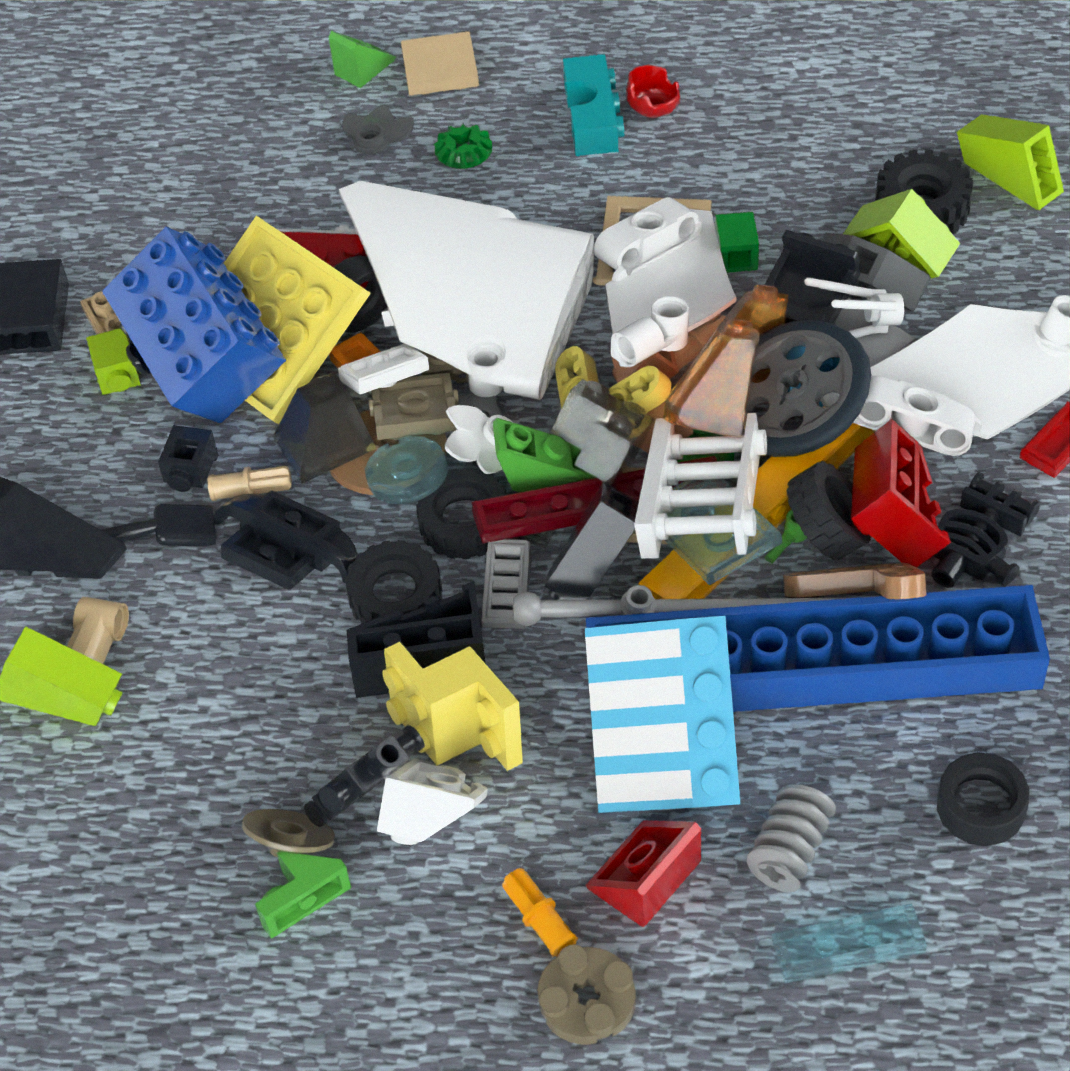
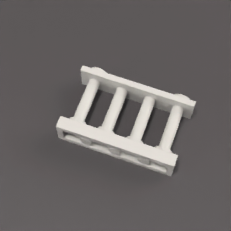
[634,413,767,559]

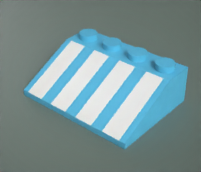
[585,616,740,813]

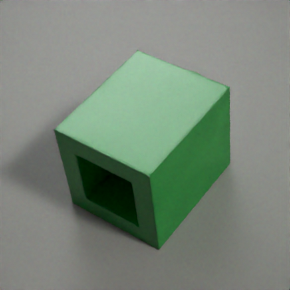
[715,212,759,273]

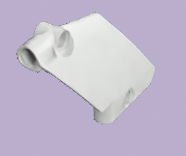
[593,197,736,367]
[820,295,1070,456]

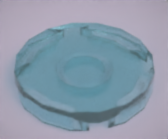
[365,436,449,504]

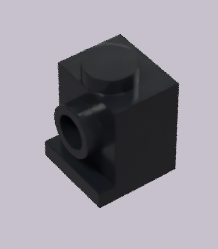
[158,425,219,492]

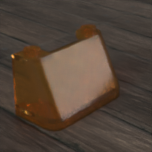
[663,285,789,438]

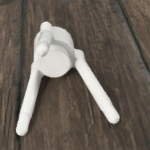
[804,278,904,338]

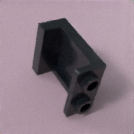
[744,230,860,331]

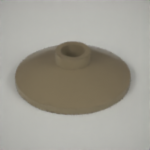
[242,809,335,857]

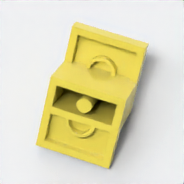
[382,642,523,771]

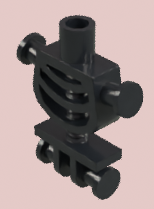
[931,472,1041,588]
[304,725,425,827]

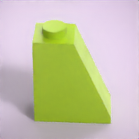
[957,114,1064,210]
[0,626,123,726]

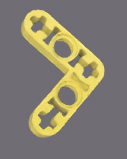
[555,346,671,446]

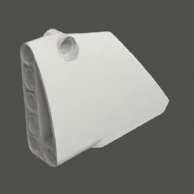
[339,181,594,400]

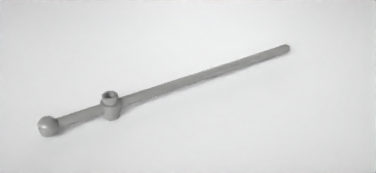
[513,585,847,626]

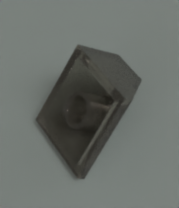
[273,372,376,484]

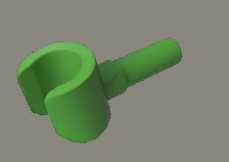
[764,510,807,564]

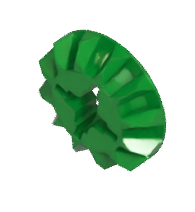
[434,123,493,169]

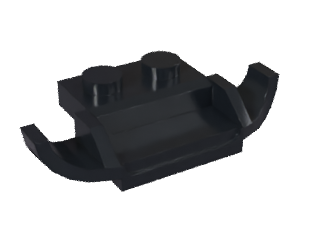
[214,490,358,591]

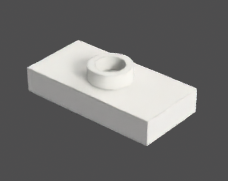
[338,344,429,395]

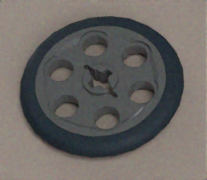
[720,320,871,457]

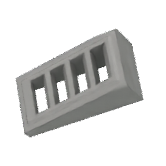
[481,539,532,629]

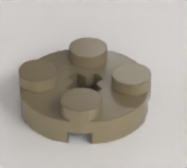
[537,945,636,1045]

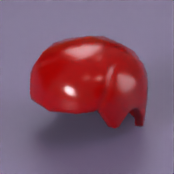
[626,65,680,118]

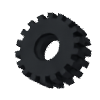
[875,149,973,234]

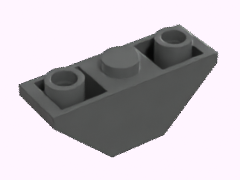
[822,233,931,312]

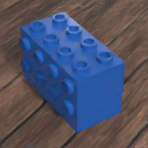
[102,226,286,423]

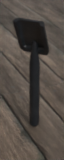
[100,504,216,546]

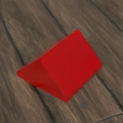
[585,820,701,928]

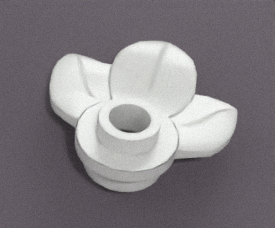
[445,405,512,474]

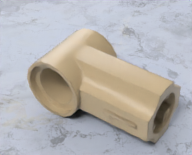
[67,596,129,664]

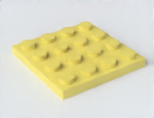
[224,215,371,425]

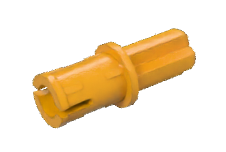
[502,868,578,957]

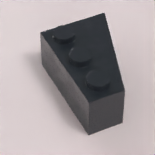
[346,581,486,698]

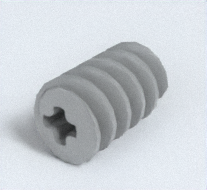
[747,784,836,893]

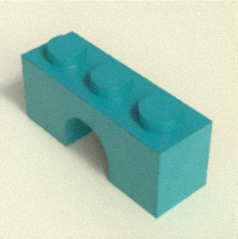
[563,54,625,156]

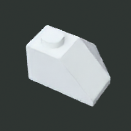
[377,758,488,845]

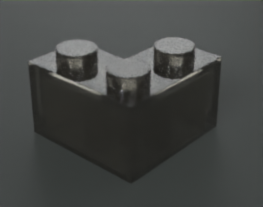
[551,379,655,485]

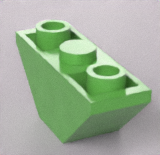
[493,418,608,492]

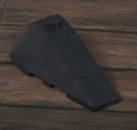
[0,477,127,579]

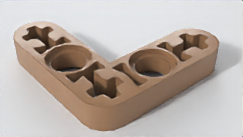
[783,563,927,599]

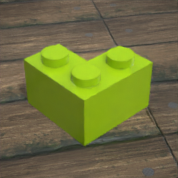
[843,189,960,279]

